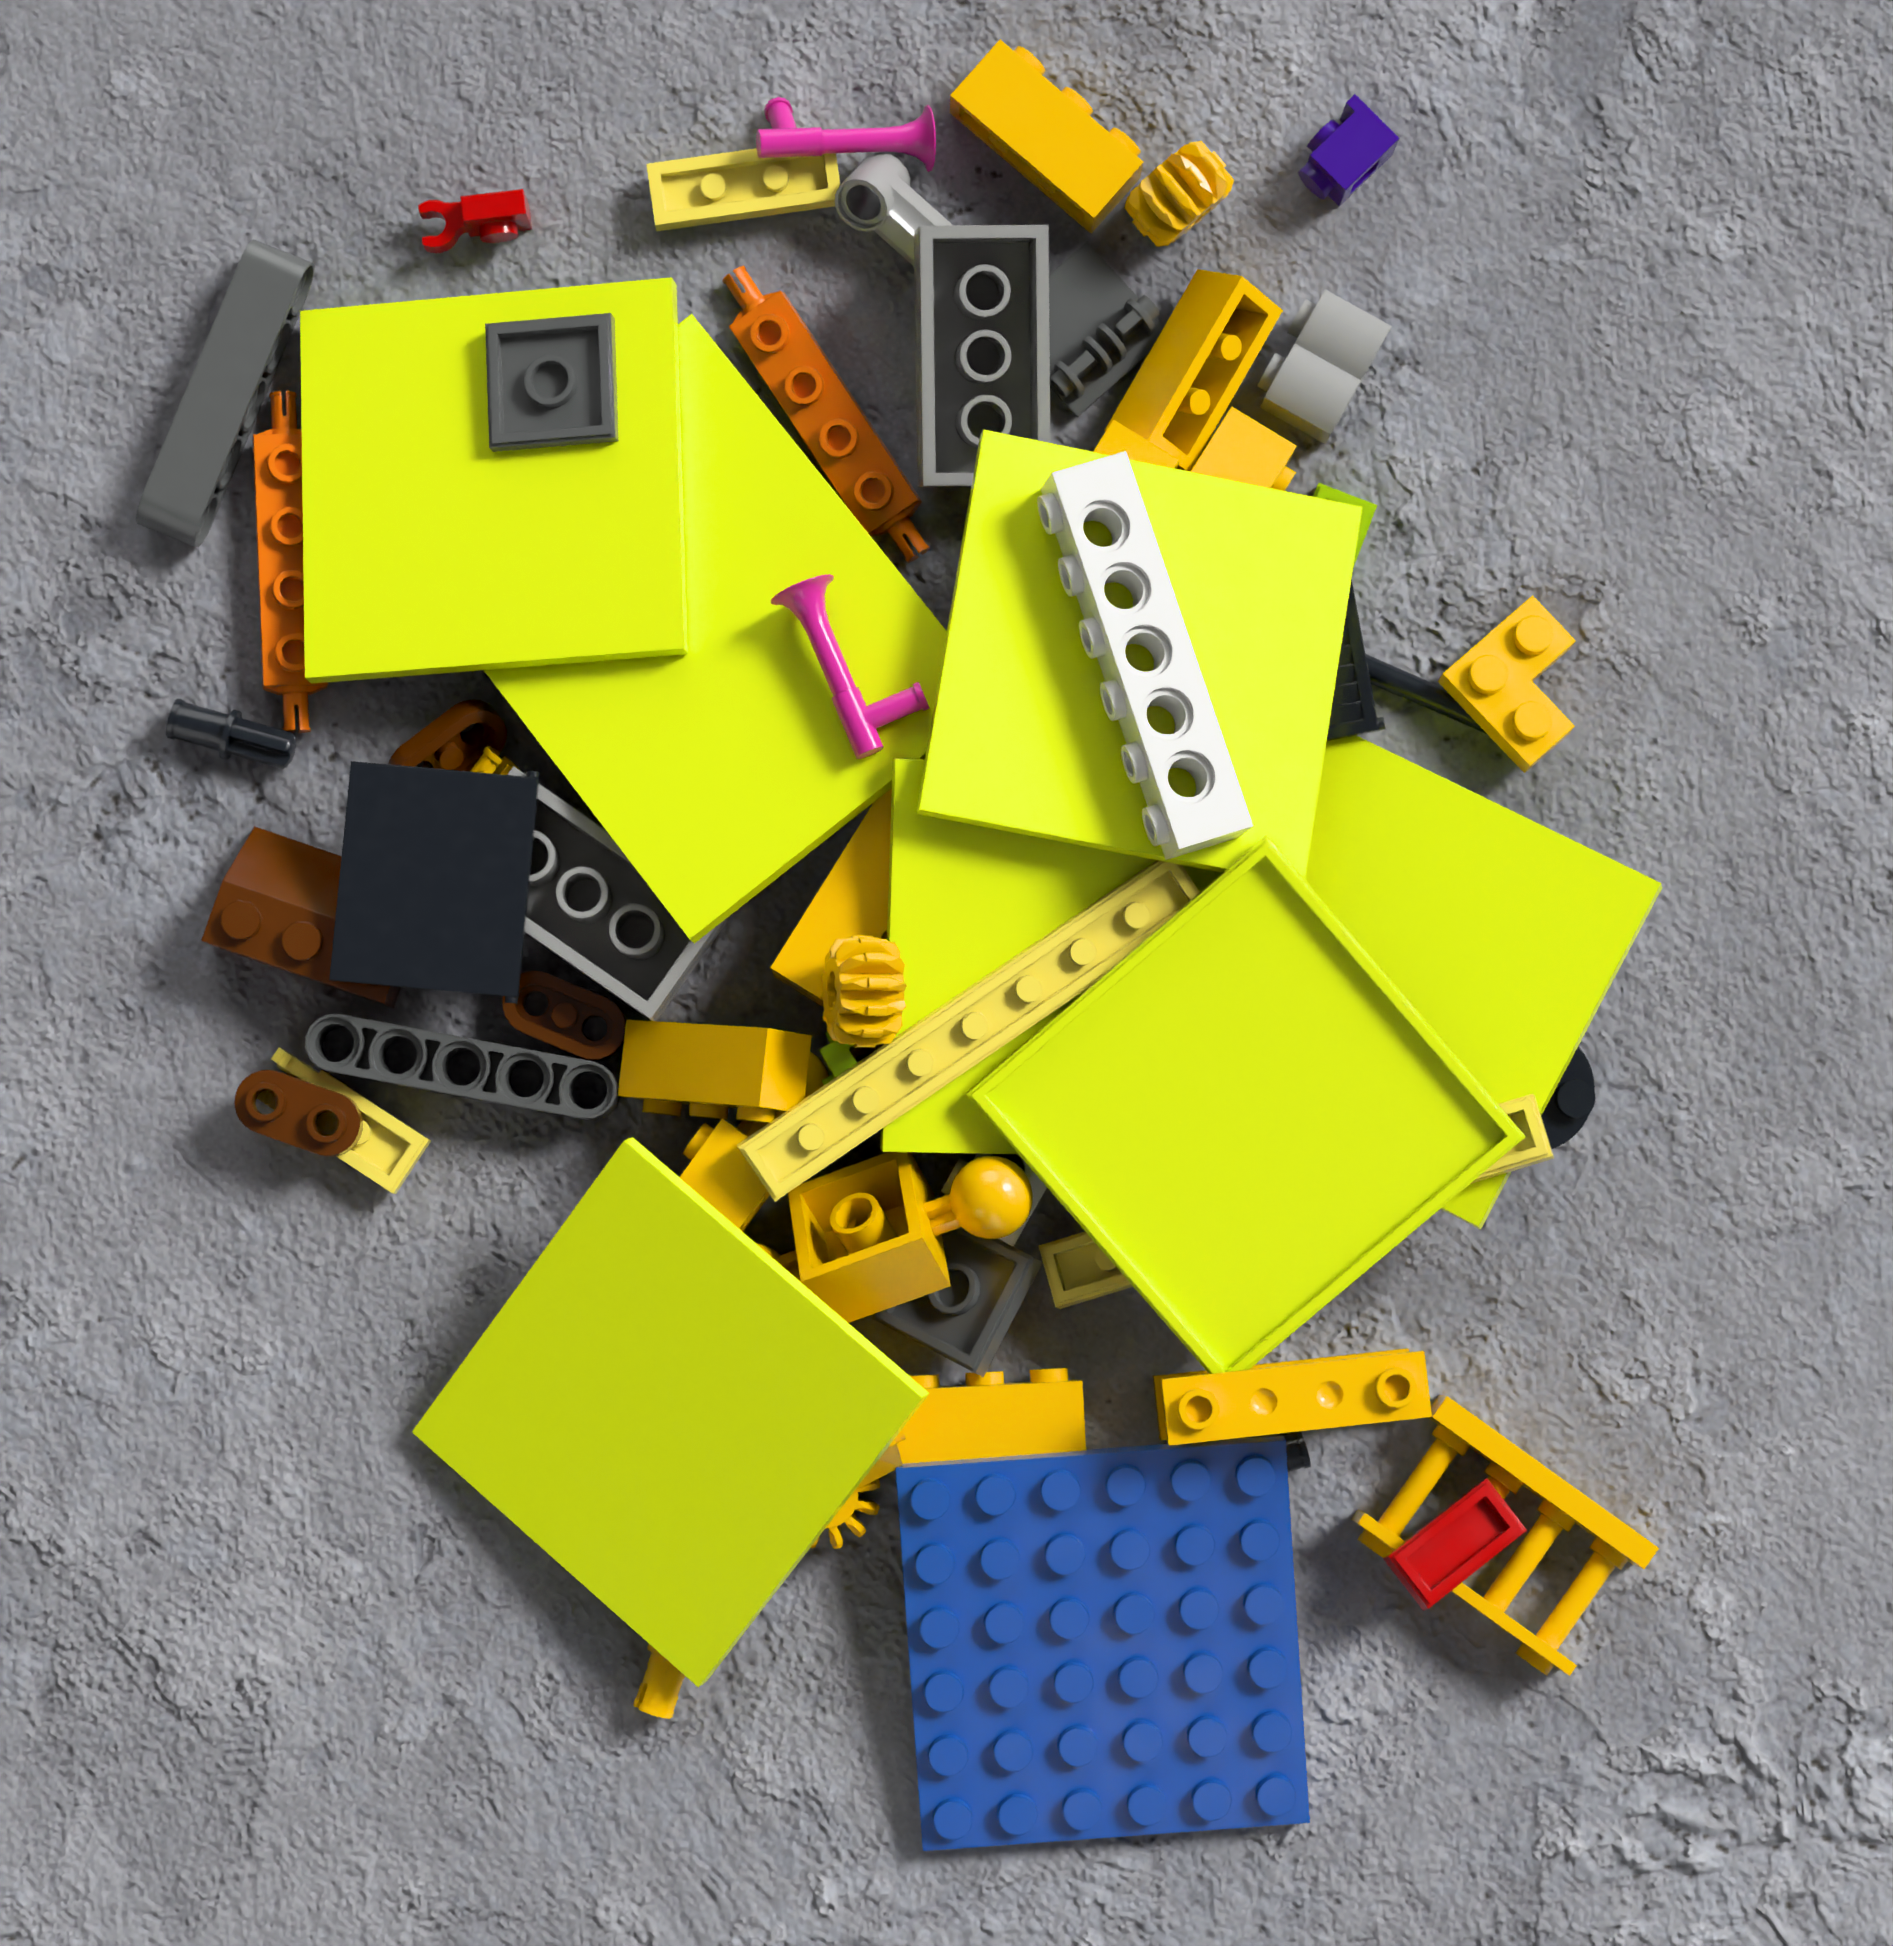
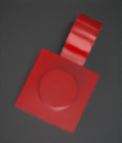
[418,189,532,253]

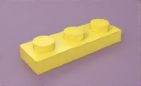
[646,148,840,231]

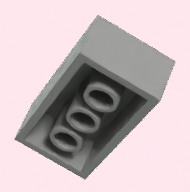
[914,225,1051,487]
[507,766,728,1021]

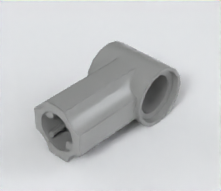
[835,152,952,266]

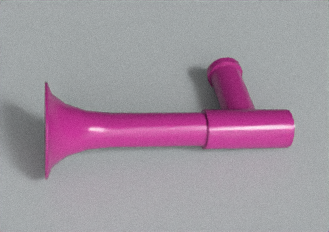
[756,97,936,172]
[770,574,930,759]

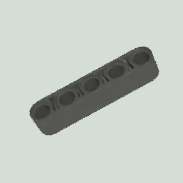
[136,239,315,547]
[305,1014,621,1121]

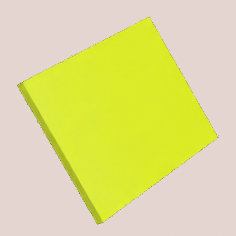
[484,314,947,944]

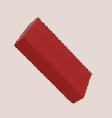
[1383,1478,1527,1611]

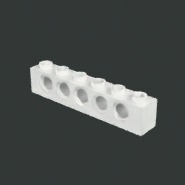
[1037,451,1253,860]

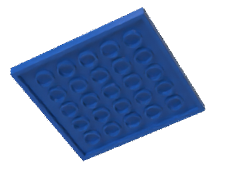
[896,1435,1310,1851]

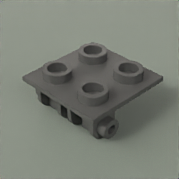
[1049,242,1164,418]

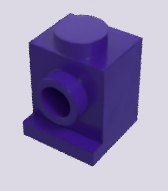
[1298,94,1400,206]

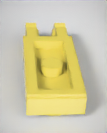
[257,1047,431,1194]

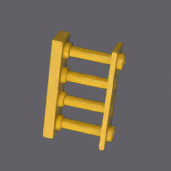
[1152,1348,1432,1446]
[1351,1394,1659,1676]

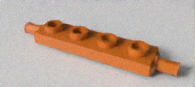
[722,266,930,563]
[252,391,328,733]

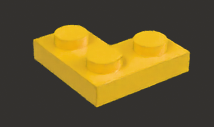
[1437,595,1576,773]

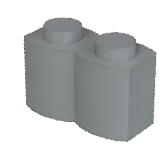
[1257,290,1392,444]

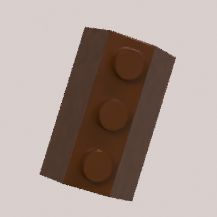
[201,826,401,1009]

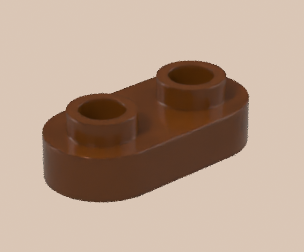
[388,699,507,772]
[502,971,626,1061]
[234,1070,363,1157]

